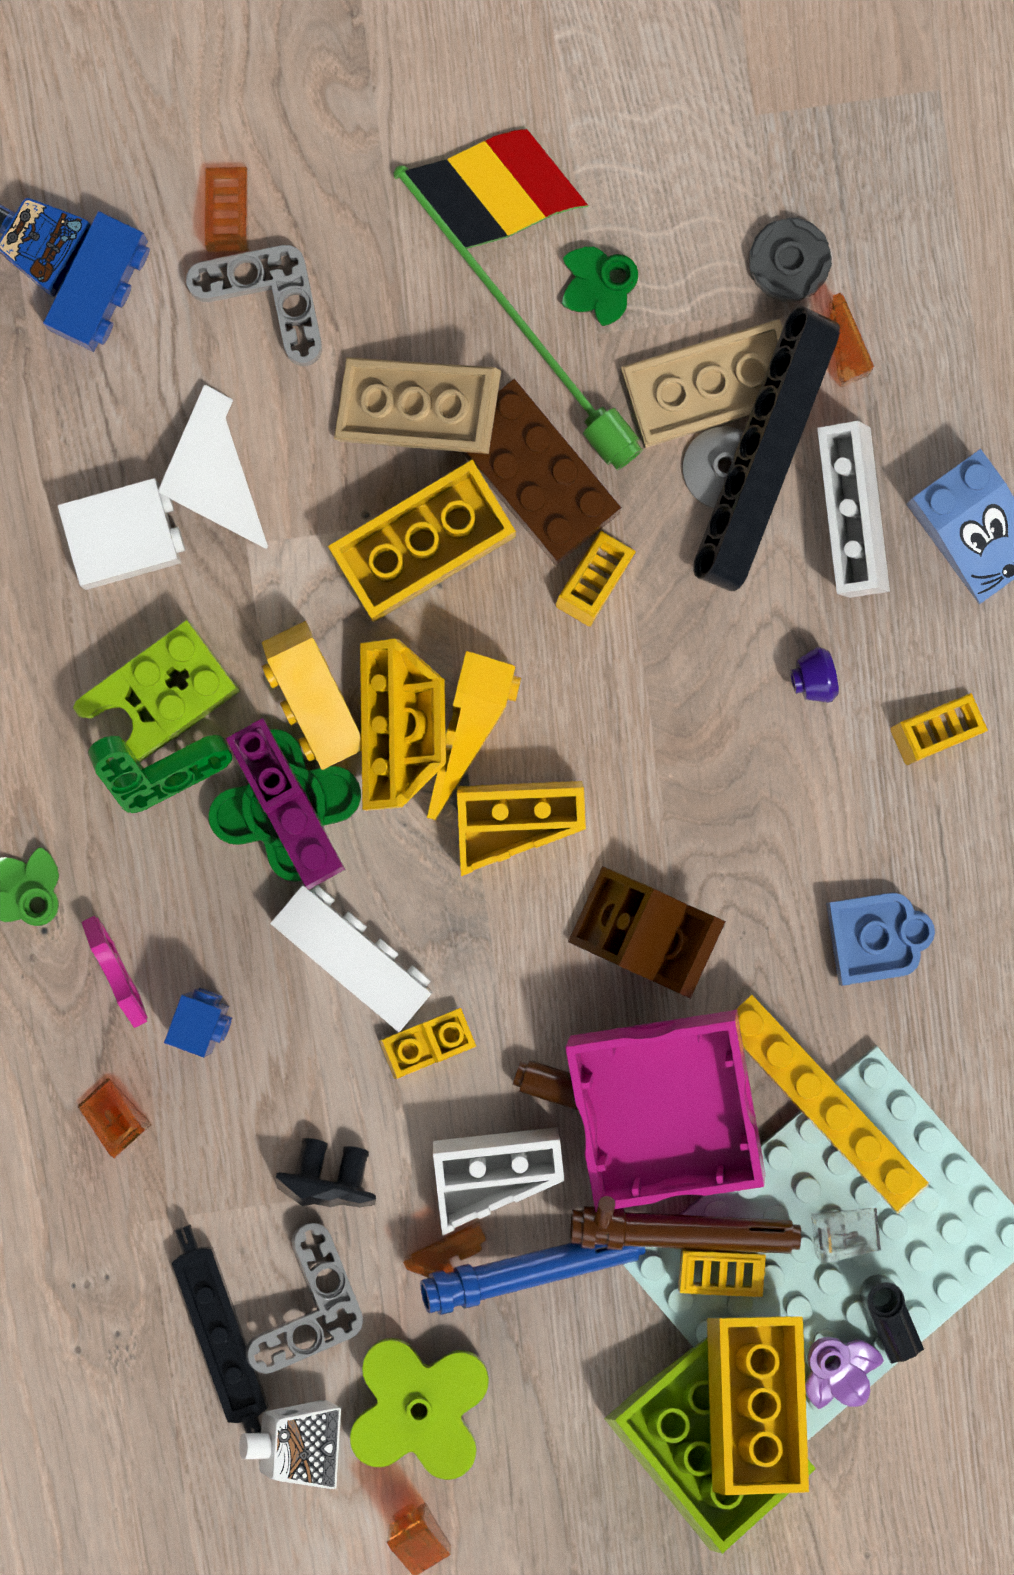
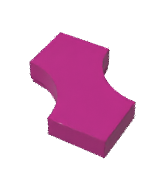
[81,915,148,1028]

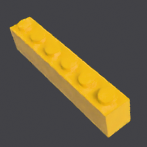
[736,995,929,1214]

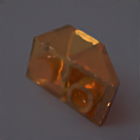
[387,1502,451,1575]

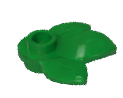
[562,247,638,326]

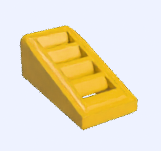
[556,530,636,627]
[890,693,988,765]
[678,1249,766,1297]

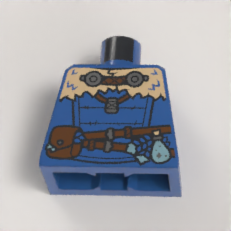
[0,198,91,297]

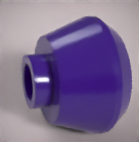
[790,647,839,703]

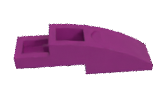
[226,718,346,890]

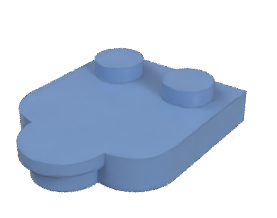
[826,893,935,986]

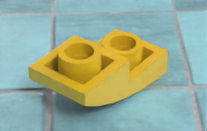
[379,1008,477,1079]

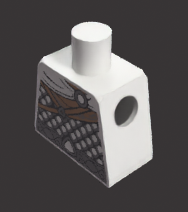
[239,1400,341,1489]

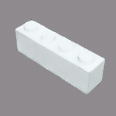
[817,421,890,598]
[270,885,433,1032]

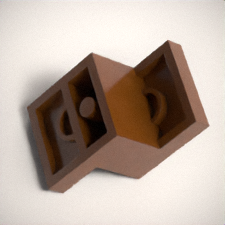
[568,866,726,999]

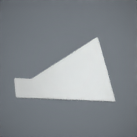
[158,385,268,549]

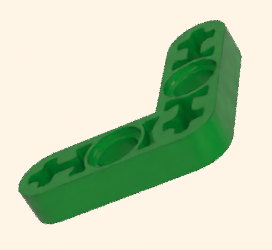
[88,735,232,813]

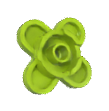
[350,1338,489,1480]

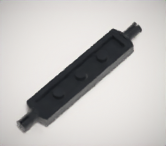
[172,1224,269,1433]

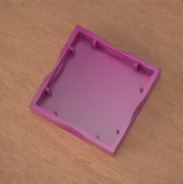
[565,1010,766,1212]

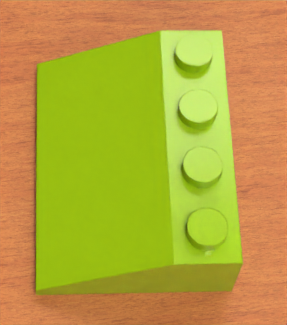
[604,1337,816,1554]

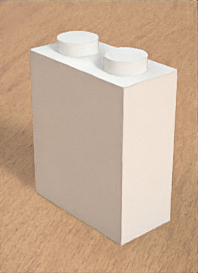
[58,478,185,590]

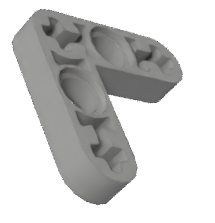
[186,245,322,366]
[245,1222,363,1374]

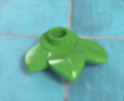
[0,847,59,926]

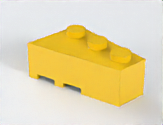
[261,621,362,770]

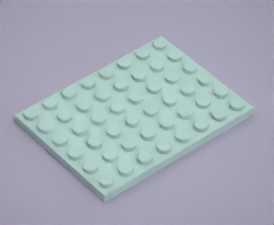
[623,1045,1014,1441]

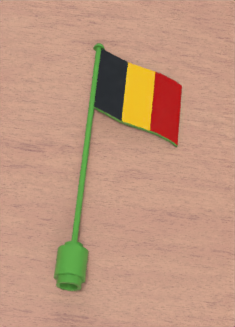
[393,129,643,471]

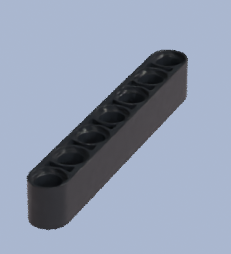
[693,306,840,591]

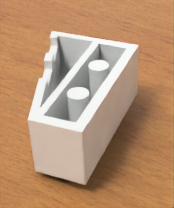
[433,1127,564,1236]

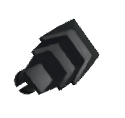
[276,1138,376,1208]

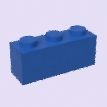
[43,211,150,352]

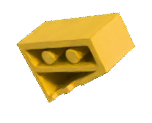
[457,781,586,876]

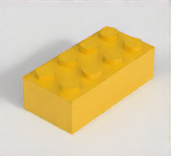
[328,460,516,623]
[707,1316,809,1495]

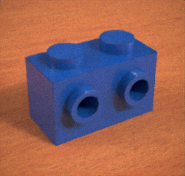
[164,987,233,1058]

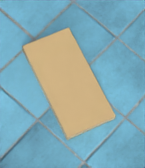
[621,319,783,448]
[334,357,501,454]

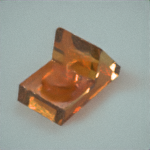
[403,1221,487,1278]

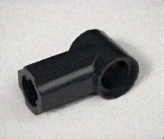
[859,1274,924,1364]

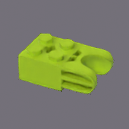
[73,620,240,763]

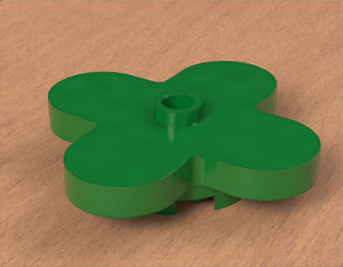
[208,729,362,882]

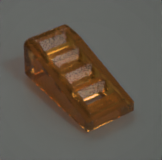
[205,167,249,252]
[829,292,874,388]

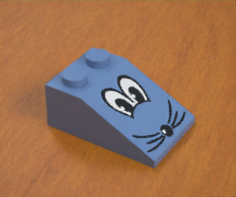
[906,449,1014,604]

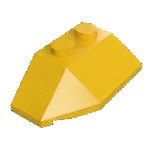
[360,639,446,811]

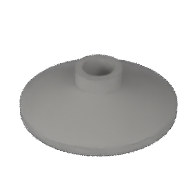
[683,426,743,508]

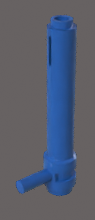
[420,1243,646,1315]

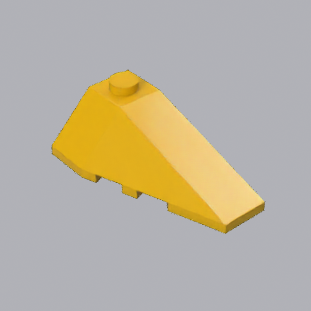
[427,651,521,820]

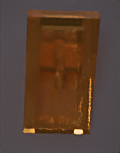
[78,1078,152,1158]

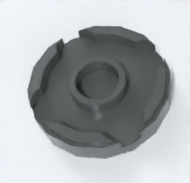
[749,218,832,302]

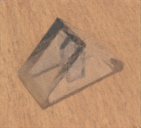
[811,1208,881,1263]

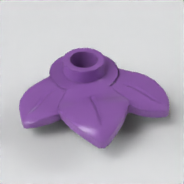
[805,1337,884,1409]

